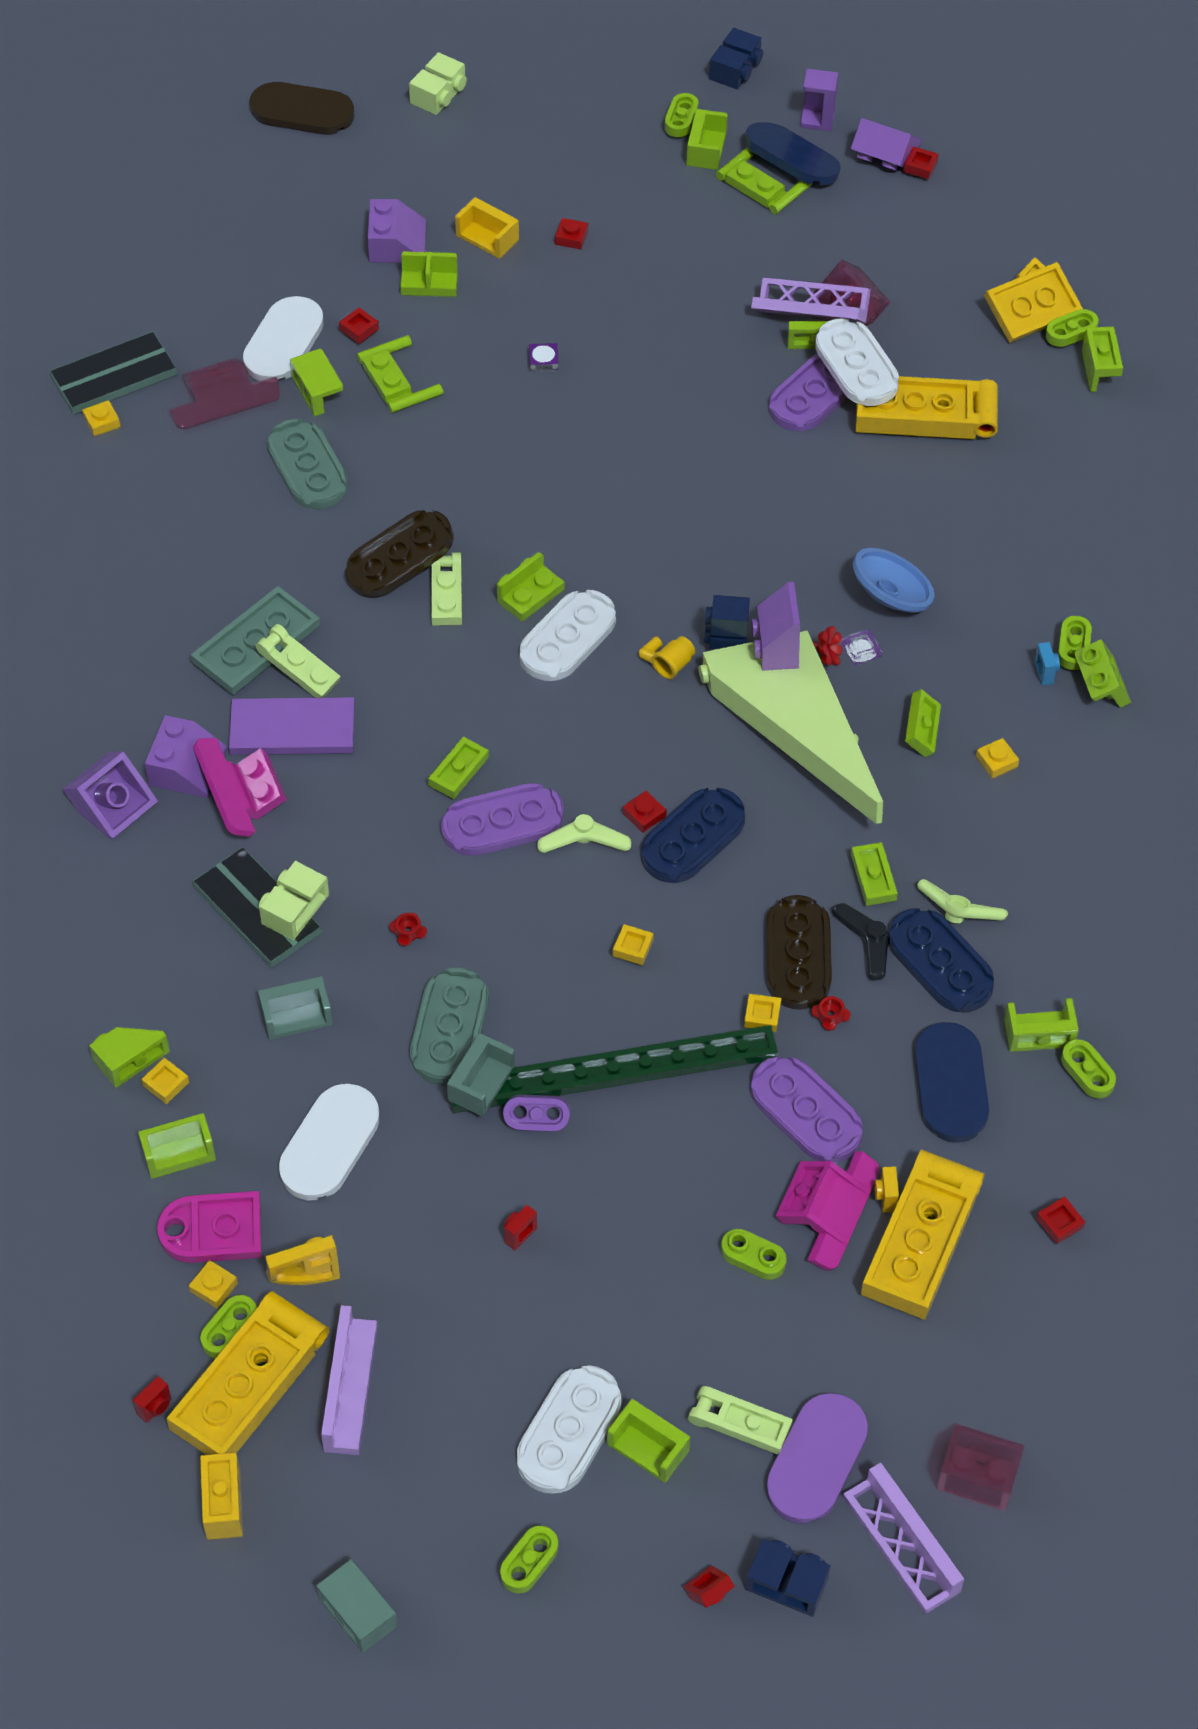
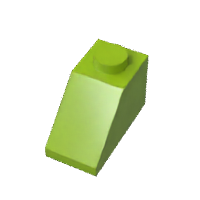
[89,1027,170,1088]

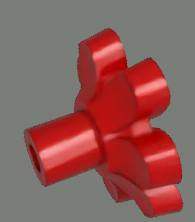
[813,626,842,665]

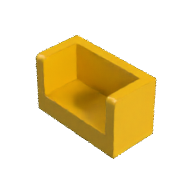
[455,197,519,259]
[200,1452,243,1540]

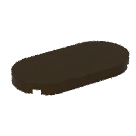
[250,82,355,134]
[345,510,454,597]
[766,895,832,1010]

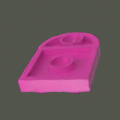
[157,1191,262,1263]

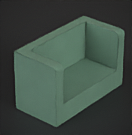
[258,976,333,1040]
[447,1033,515,1117]
[316,1559,397,1653]

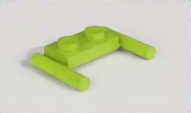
[716,147,812,215]
[356,335,443,413]

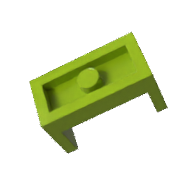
[686,109,728,170]
[1004,998,1079,1052]
[138,1113,216,1179]
[607,1399,691,1483]

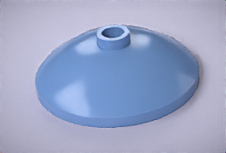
[853,548,935,613]

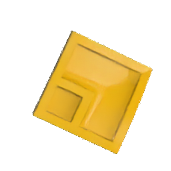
[265,1235,340,1285]

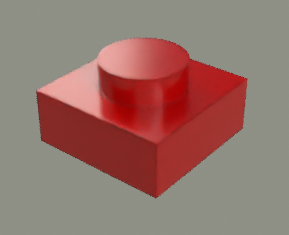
[904,147,939,179]
[555,218,588,250]
[339,307,379,344]
[622,790,667,833]
[1036,1196,1085,1244]
[504,1205,537,1251]
[133,1376,172,1423]
[683,1565,735,1608]

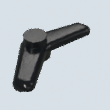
[832,903,889,981]

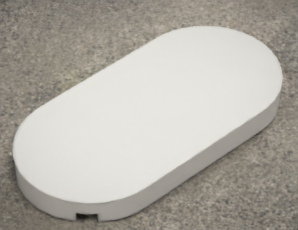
[243,296,324,383]
[815,318,899,406]
[520,590,616,681]
[279,1084,379,1201]
[517,1365,622,1494]

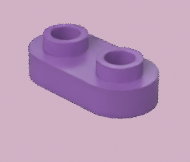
[503,1095,570,1131]

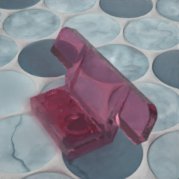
[169,358,280,429]

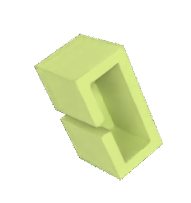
[409,52,467,115]
[259,861,329,941]

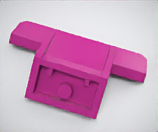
[193,738,287,837]
[776,1151,880,1271]

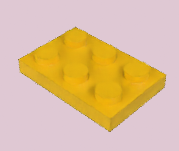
[984,262,1083,343]

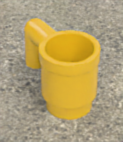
[638,636,696,679]

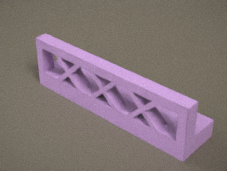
[751,278,871,323]
[321,1305,378,1455]
[843,1462,964,1614]

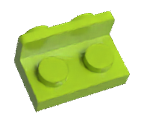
[497,552,565,622]
[1075,639,1131,708]

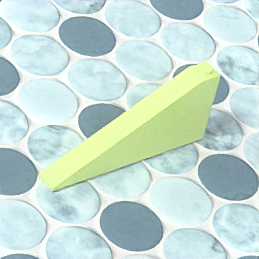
[699,631,883,824]

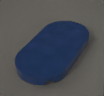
[745,122,841,185]
[641,788,745,883]
[888,908,994,1012]
[915,1022,989,1142]

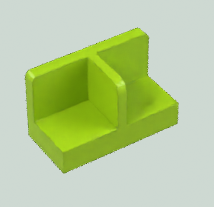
[401,251,458,297]
[1082,326,1123,392]
[290,349,343,417]

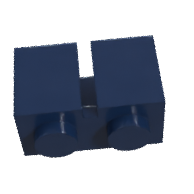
[709,28,763,90]
[704,595,750,651]
[745,1538,831,1617]

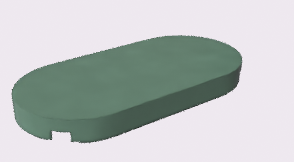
[267,419,348,509]
[410,967,489,1084]

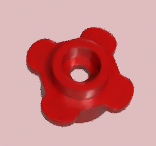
[389,913,427,946]
[812,996,851,1031]

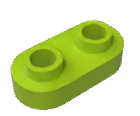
[665,93,699,138]
[1046,309,1099,347]
[1058,616,1092,670]
[1061,1039,1116,1099]
[721,1229,787,1280]
[200,1295,257,1358]
[500,1526,558,1594]

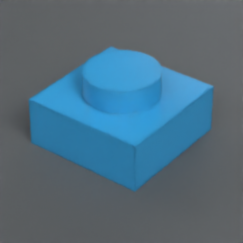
[1034,642,1060,686]

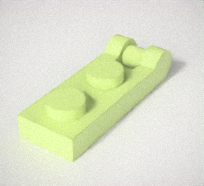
[431,552,462,626]
[256,624,341,698]
[687,1386,793,1455]

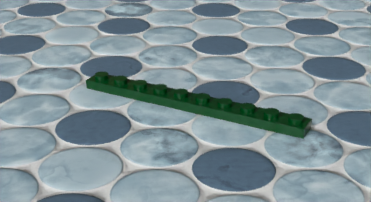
[448,1025,778,1114]

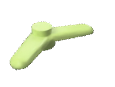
[537,814,631,853]
[917,879,1008,923]

